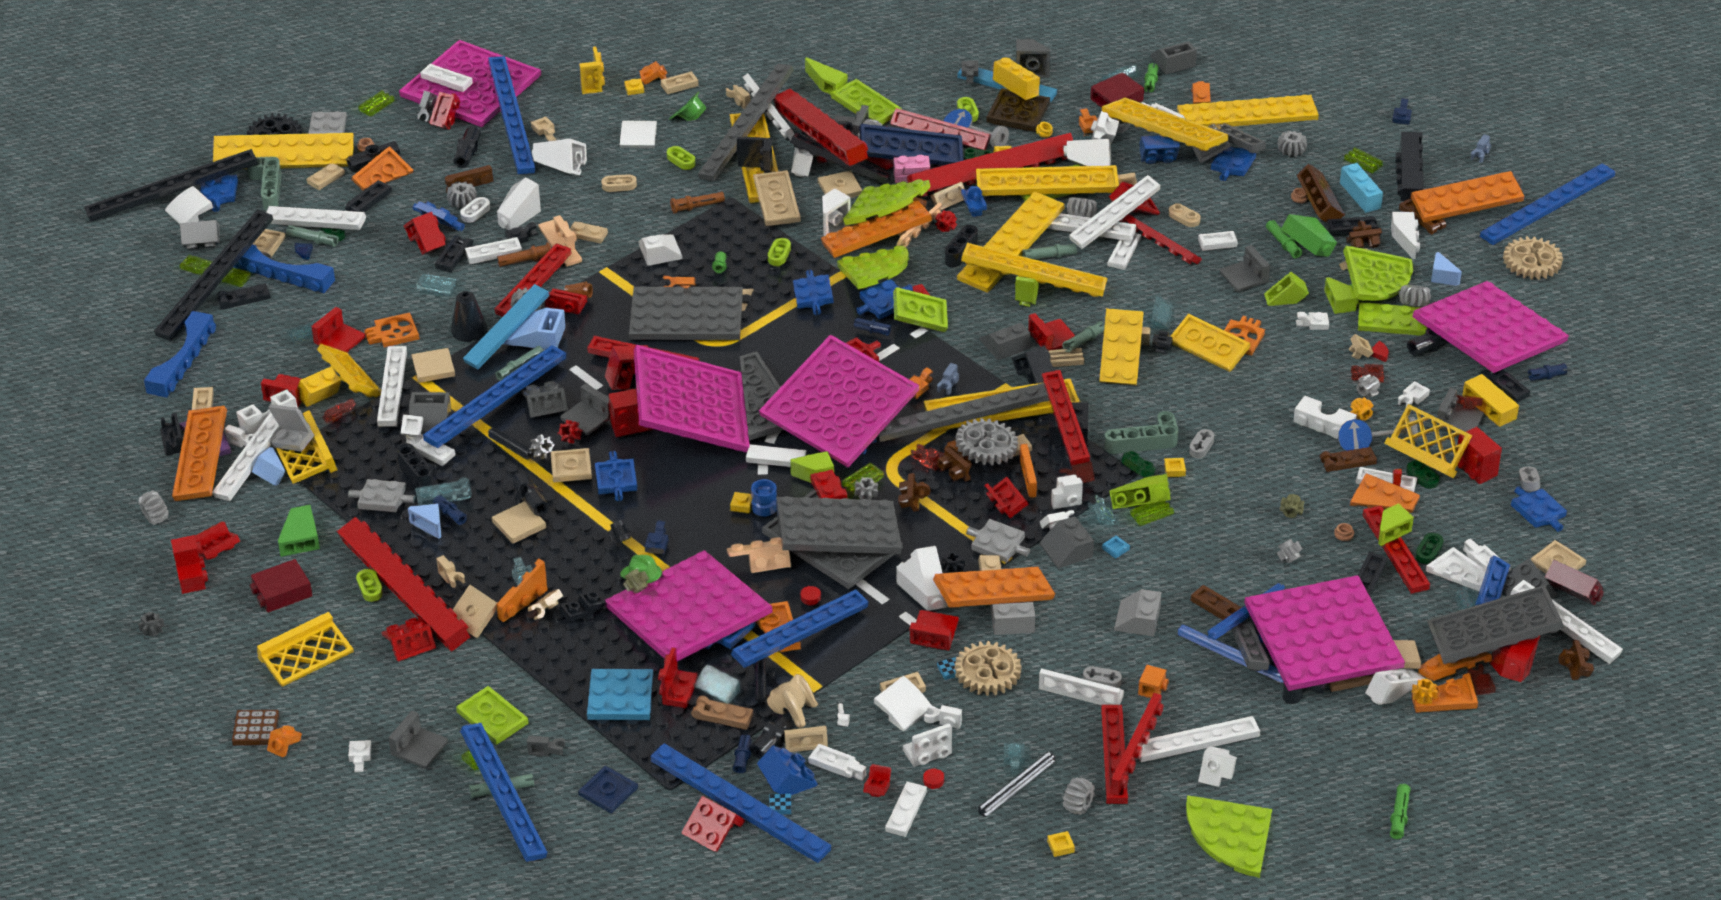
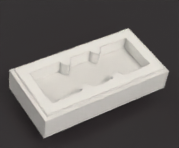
[1198,231,1238,251]

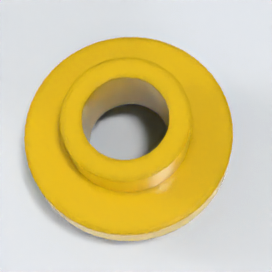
[1036,122,1053,138]

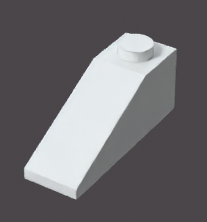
[791,147,813,177]
[1365,669,1425,705]

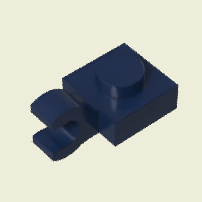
[1392,98,1412,125]
[645,521,669,554]

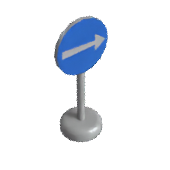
[944,109,1009,148]
[1338,417,1418,451]

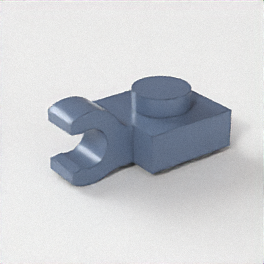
[1471,134,1491,163]
[937,363,959,395]

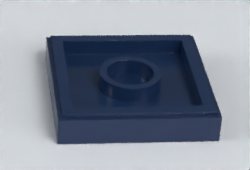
[578,766,638,814]

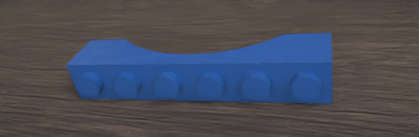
[234,244,335,293]
[144,311,216,398]

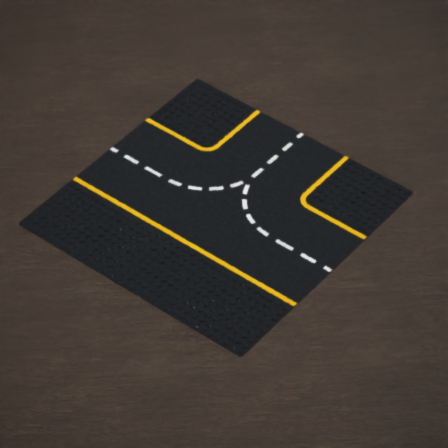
[277,198,1137,790]

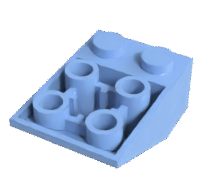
[503,308,565,349]

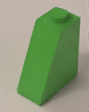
[1281,214,1337,257]
[278,505,320,557]

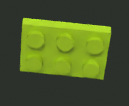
[893,287,948,332]
[456,686,529,745]

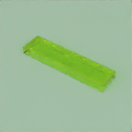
[179,255,251,287]

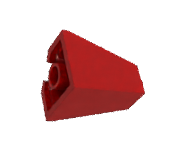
[1489,635,1540,682]

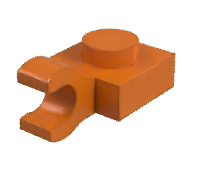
[1079,108,1097,134]
[663,276,695,288]
[909,368,933,399]

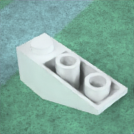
[1391,212,1420,259]

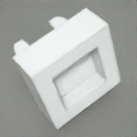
[401,415,424,437]

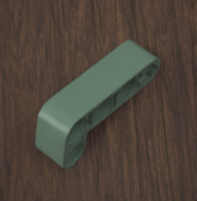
[247,157,281,211]
[1104,411,1178,454]

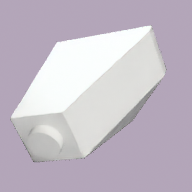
[532,139,587,176]
[1064,139,1111,166]
[497,178,541,230]
[897,546,947,611]

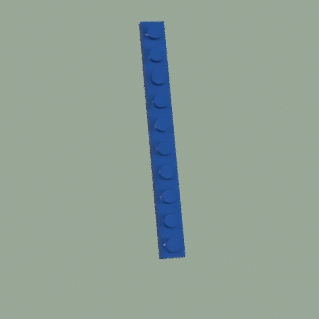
[488,56,535,174]
[1480,163,1615,245]
[423,345,566,448]
[651,743,831,863]

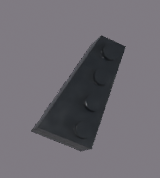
[1395,131,1424,201]

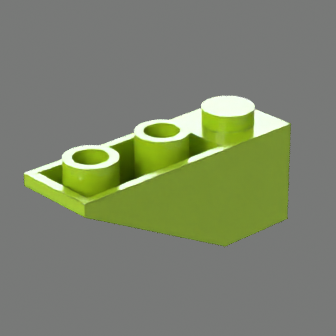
[805,57,848,95]
[1109,474,1171,509]

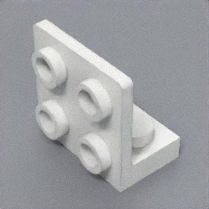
[903,724,952,767]

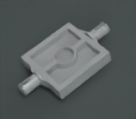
[348,479,415,512]
[966,519,1030,563]

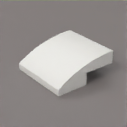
[620,121,657,148]
[165,186,213,224]
[874,676,932,731]

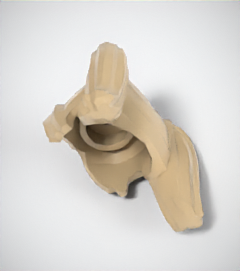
[767,674,818,728]

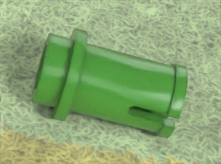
[712,252,727,273]

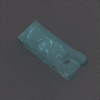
[415,478,472,506]

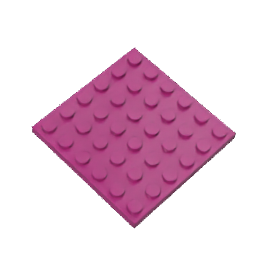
[399,40,541,127]
[1412,281,1569,373]
[759,335,920,467]
[634,345,750,452]
[605,550,773,661]
[1244,575,1405,691]

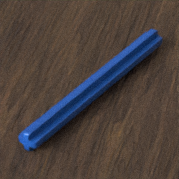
[1207,583,1285,640]
[1178,624,1284,683]

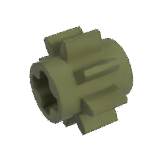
[1280,494,1304,518]
[623,569,649,594]

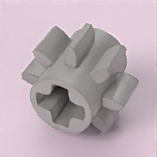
[1357,374,1380,398]
[529,434,554,459]
[854,477,878,500]
[1277,539,1302,563]

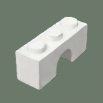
[236,390,298,435]
[1293,396,1357,439]

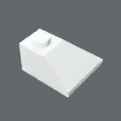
[639,235,682,266]

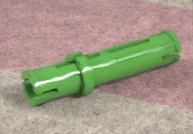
[1266,220,1302,258]
[1390,784,1411,839]

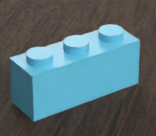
[1340,163,1383,213]

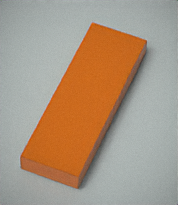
[1019,444,1037,497]

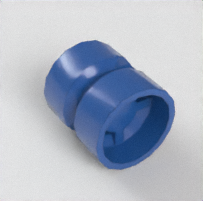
[751,479,777,516]

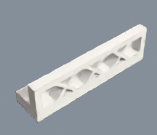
[1039,668,1124,705]

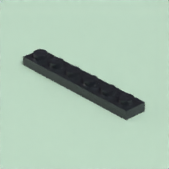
[790,132,891,185]

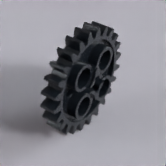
[247,113,303,135]

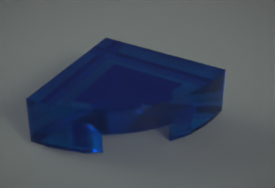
[294,243,313,260]

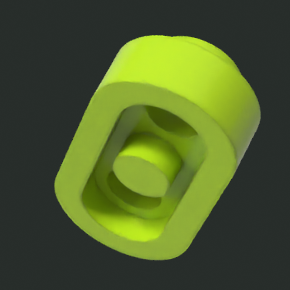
[957,97,979,122]
[667,146,696,170]
[768,238,791,266]
[356,569,383,602]

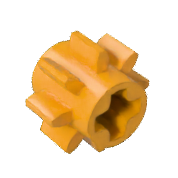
[1350,397,1374,421]
[1411,679,1438,705]

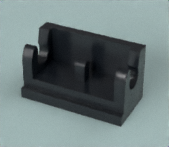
[160,413,183,455]

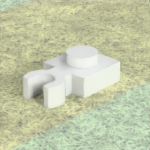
[1398,381,1430,407]

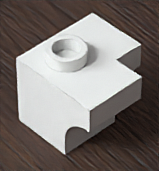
[1091,111,1119,143]
[1051,475,1083,509]
[1198,746,1237,787]

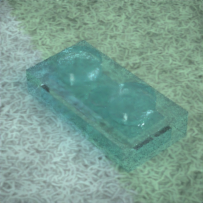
[416,273,457,296]

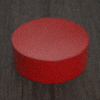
[801,586,821,605]
[923,768,944,789]

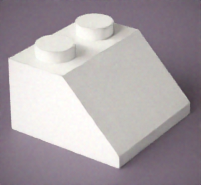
[822,188,850,236]

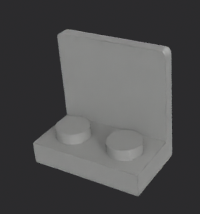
[268,404,315,451]

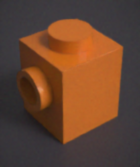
[1138,665,1169,698]

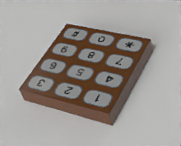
[232,710,279,746]

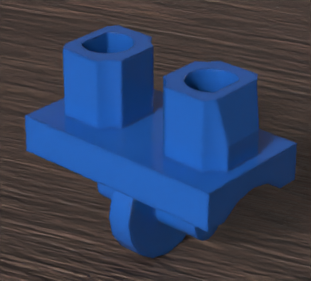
[961,186,987,217]

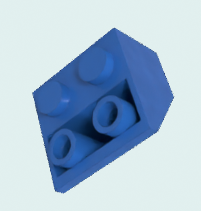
[1139,135,1180,164]
[757,746,818,795]

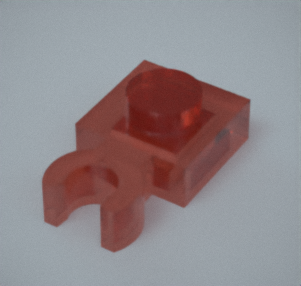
[1351,364,1384,383]
[1456,394,1482,409]
[322,398,356,423]
[911,444,944,471]
[1059,461,1095,483]
[1467,664,1496,696]

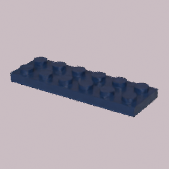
[859,124,963,165]

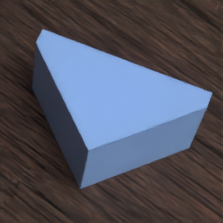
[1431,252,1462,286]
[252,447,285,486]
[408,504,442,539]

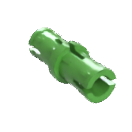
[1144,63,1159,92]

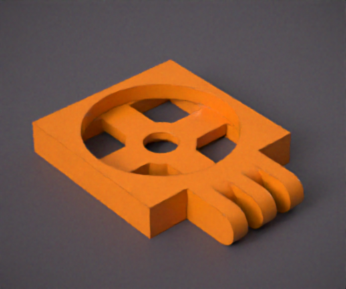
[364,312,419,347]
[1224,316,1265,356]

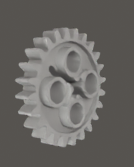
[955,418,1018,465]

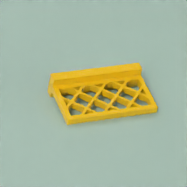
[1384,404,1472,478]
[276,410,337,484]
[257,612,354,687]

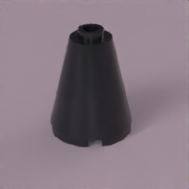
[451,291,487,342]

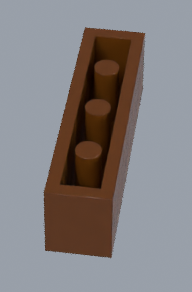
[1296,163,1345,223]

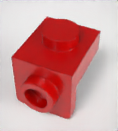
[863,764,891,797]

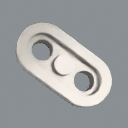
[460,197,490,223]

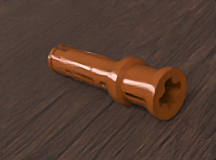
[670,191,725,214]
[497,242,551,267]

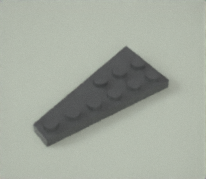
[740,351,784,440]

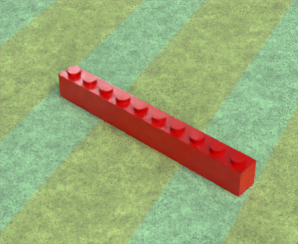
[773,89,868,166]
[906,133,1073,198]
[337,517,470,651]

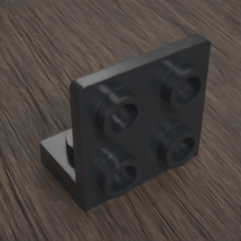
[737,137,773,173]

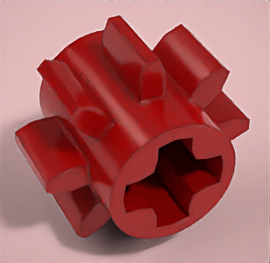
[935,210,957,232]
[558,420,583,444]

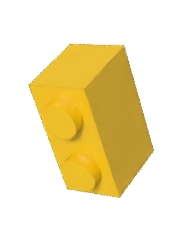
[298,367,341,407]

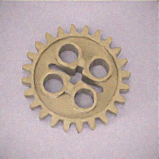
[1503,236,1563,280]
[955,641,1021,696]

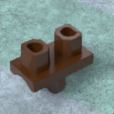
[1346,220,1382,249]
[938,447,972,482]
[898,473,930,512]
[1558,639,1594,680]

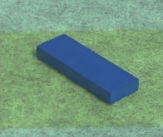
[1475,555,1510,606]

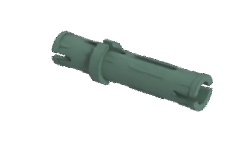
[286,225,338,247]
[1022,243,1077,259]
[1062,321,1105,352]
[495,346,544,381]
[469,773,534,799]

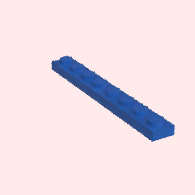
[731,590,869,668]
[460,723,547,862]

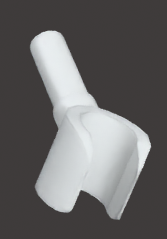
[837,703,850,727]

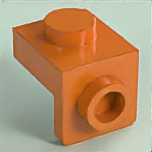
[639,61,667,84]
[1191,81,1211,104]
[267,726,302,757]

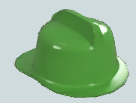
[669,91,706,121]
[620,555,662,584]

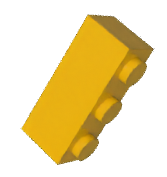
[993,57,1040,100]
[1463,374,1519,427]

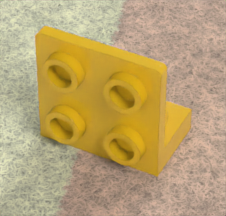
[579,47,605,94]

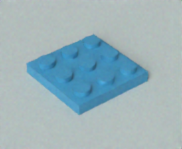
[587,669,654,720]

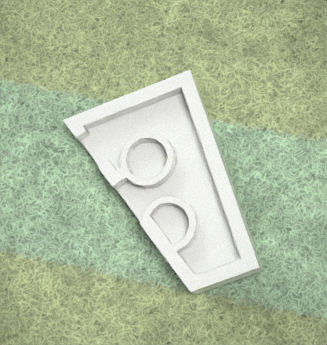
[1426,547,1486,591]

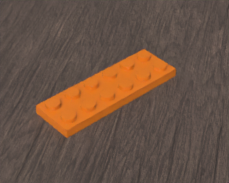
[1411,171,1524,222]
[821,201,932,258]
[172,405,227,501]
[933,567,1055,608]

